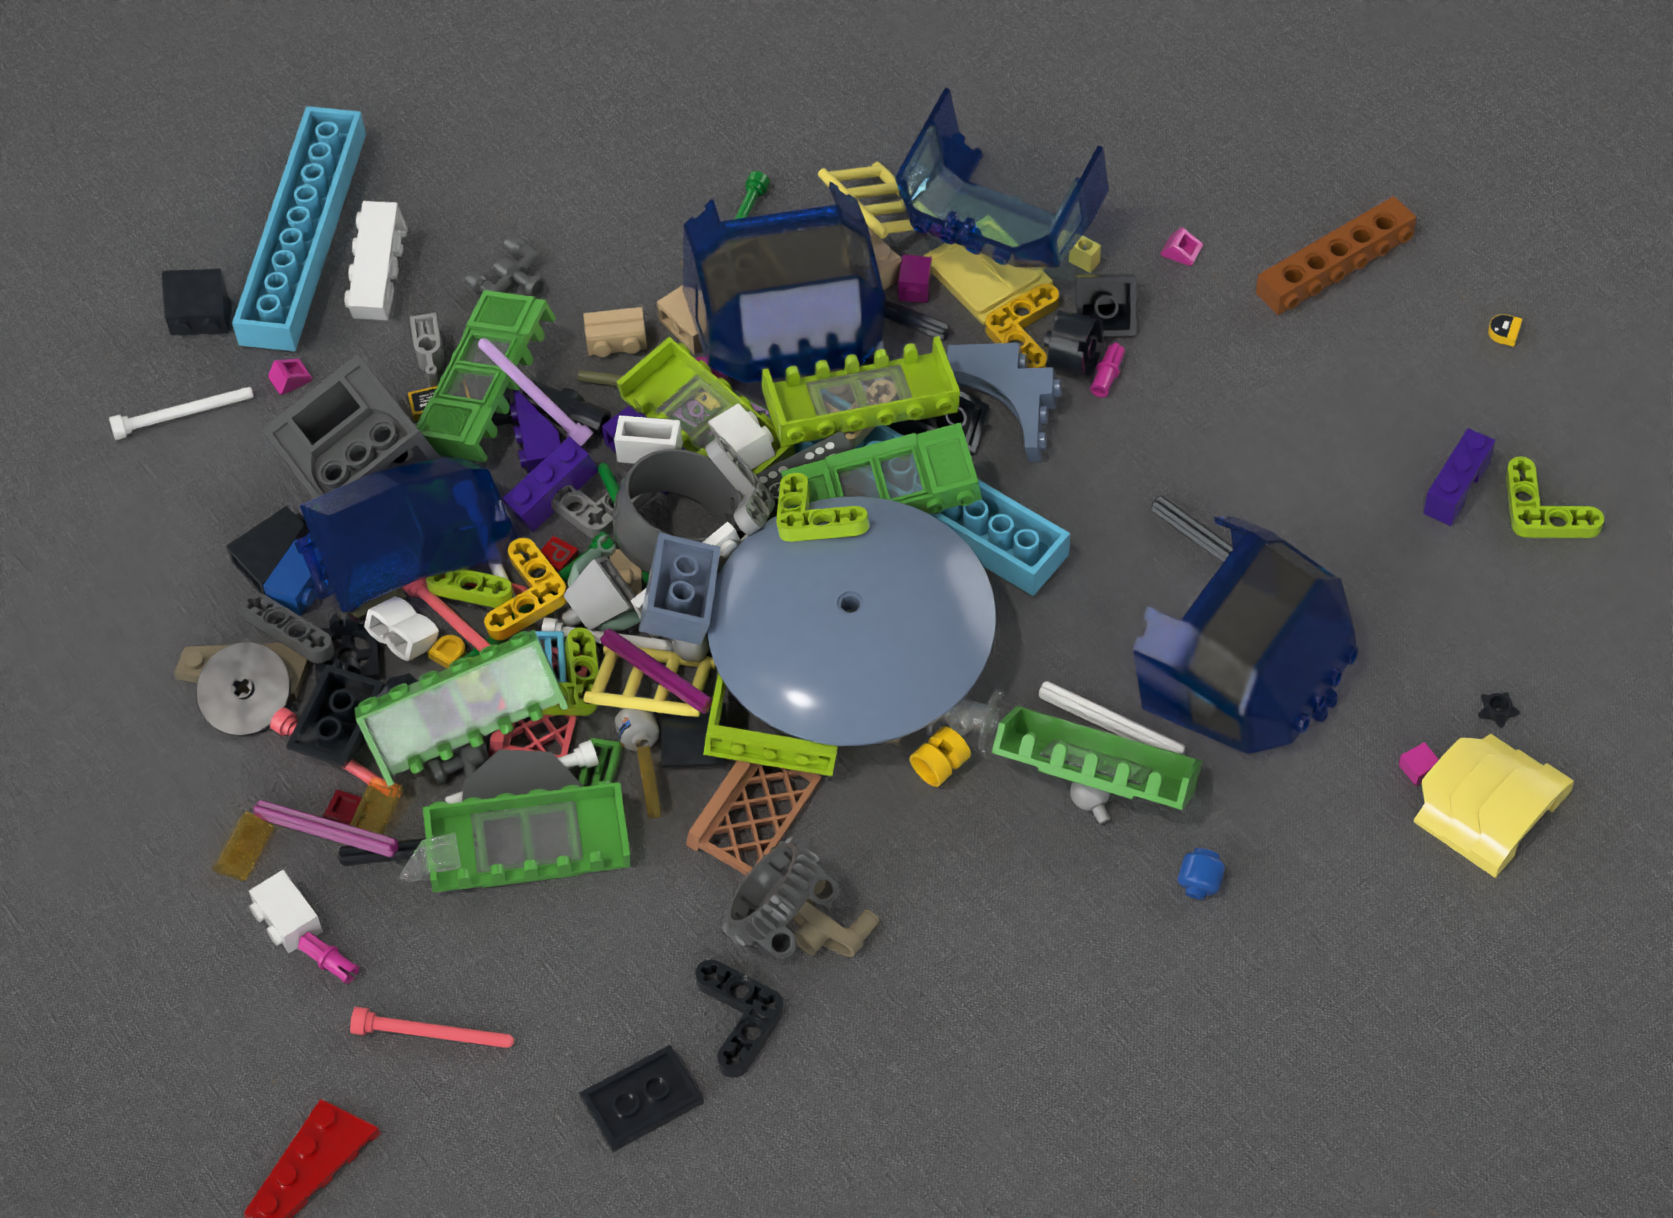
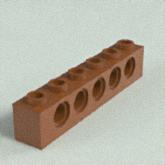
[1256,196,1417,315]

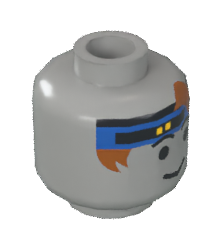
[614,708,660,751]

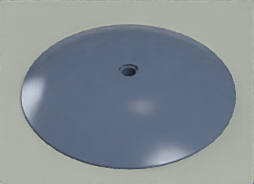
[707,496,996,746]

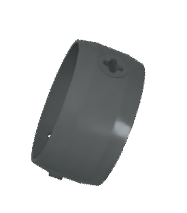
[613,449,746,573]

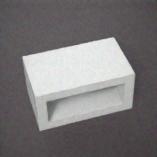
[708,403,775,470]
[614,415,683,464]
[249,870,323,953]

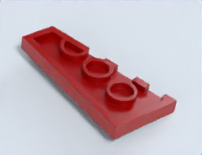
[243,1099,381,1218]

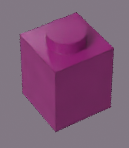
[898,254,932,303]

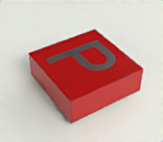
[540,535,579,573]

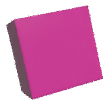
[1399,742,1439,786]

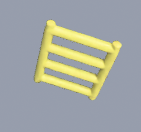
[818,162,942,239]
[583,645,716,717]

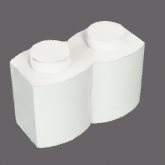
[364,596,439,661]

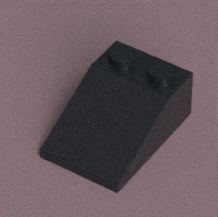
[886,391,989,456]
[286,664,385,768]

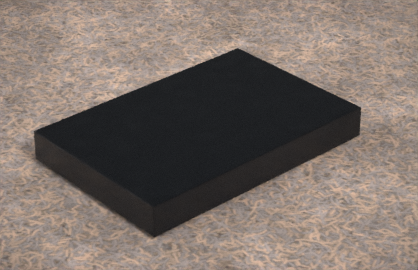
[579,1045,704,1152]

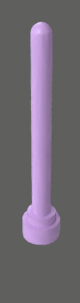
[478,338,594,446]

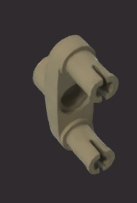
[792,880,880,957]

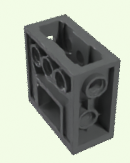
[262,354,442,535]

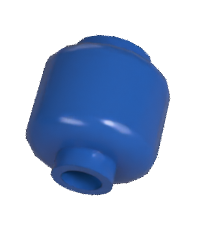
[1177,848,1225,900]

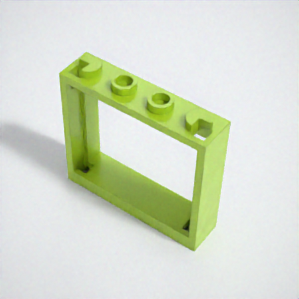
[703,672,838,776]

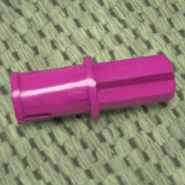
[1090,343,1125,398]
[298,932,359,984]

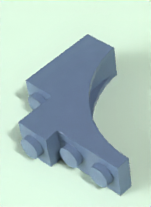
[947,343,1062,462]

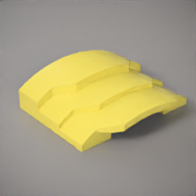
[1414,734,1574,878]

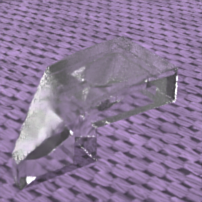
[399,833,461,884]

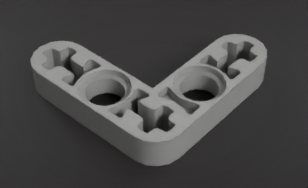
[706,436,775,536]
[551,478,653,538]

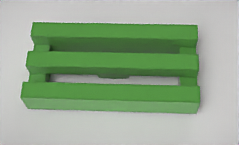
[578,737,623,787]

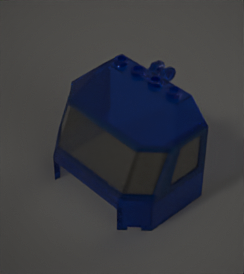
[683,181,886,383]
[1133,516,1359,754]

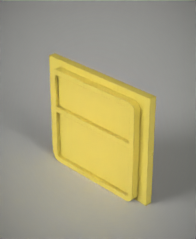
[923,218,1053,325]

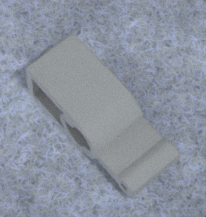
[410,313,444,388]

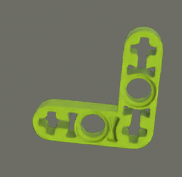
[1506,456,1604,538]
[776,473,870,542]
[425,521,513,608]
[542,627,599,716]

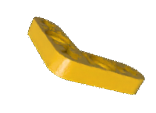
[985,283,1059,368]
[484,538,567,640]

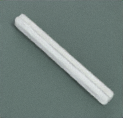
[1039,681,1186,755]

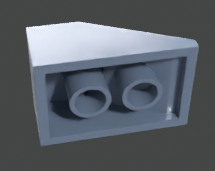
[639,533,721,645]

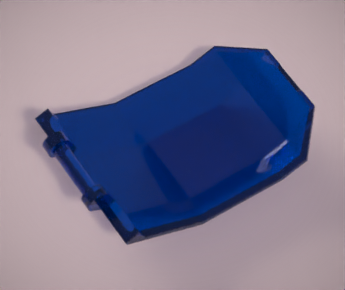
[295,457,518,612]

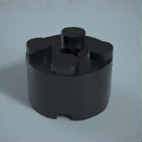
[1044,310,1103,376]

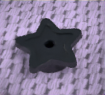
[1478,692,1520,728]

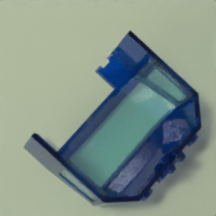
[895,88,1109,271]

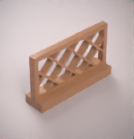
[686,760,821,876]

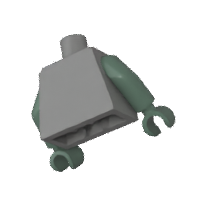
[562,535,640,632]

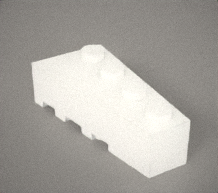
[345,201,407,320]

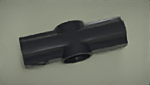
[522,380,611,436]

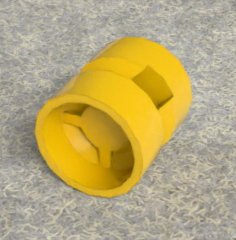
[909,726,971,787]

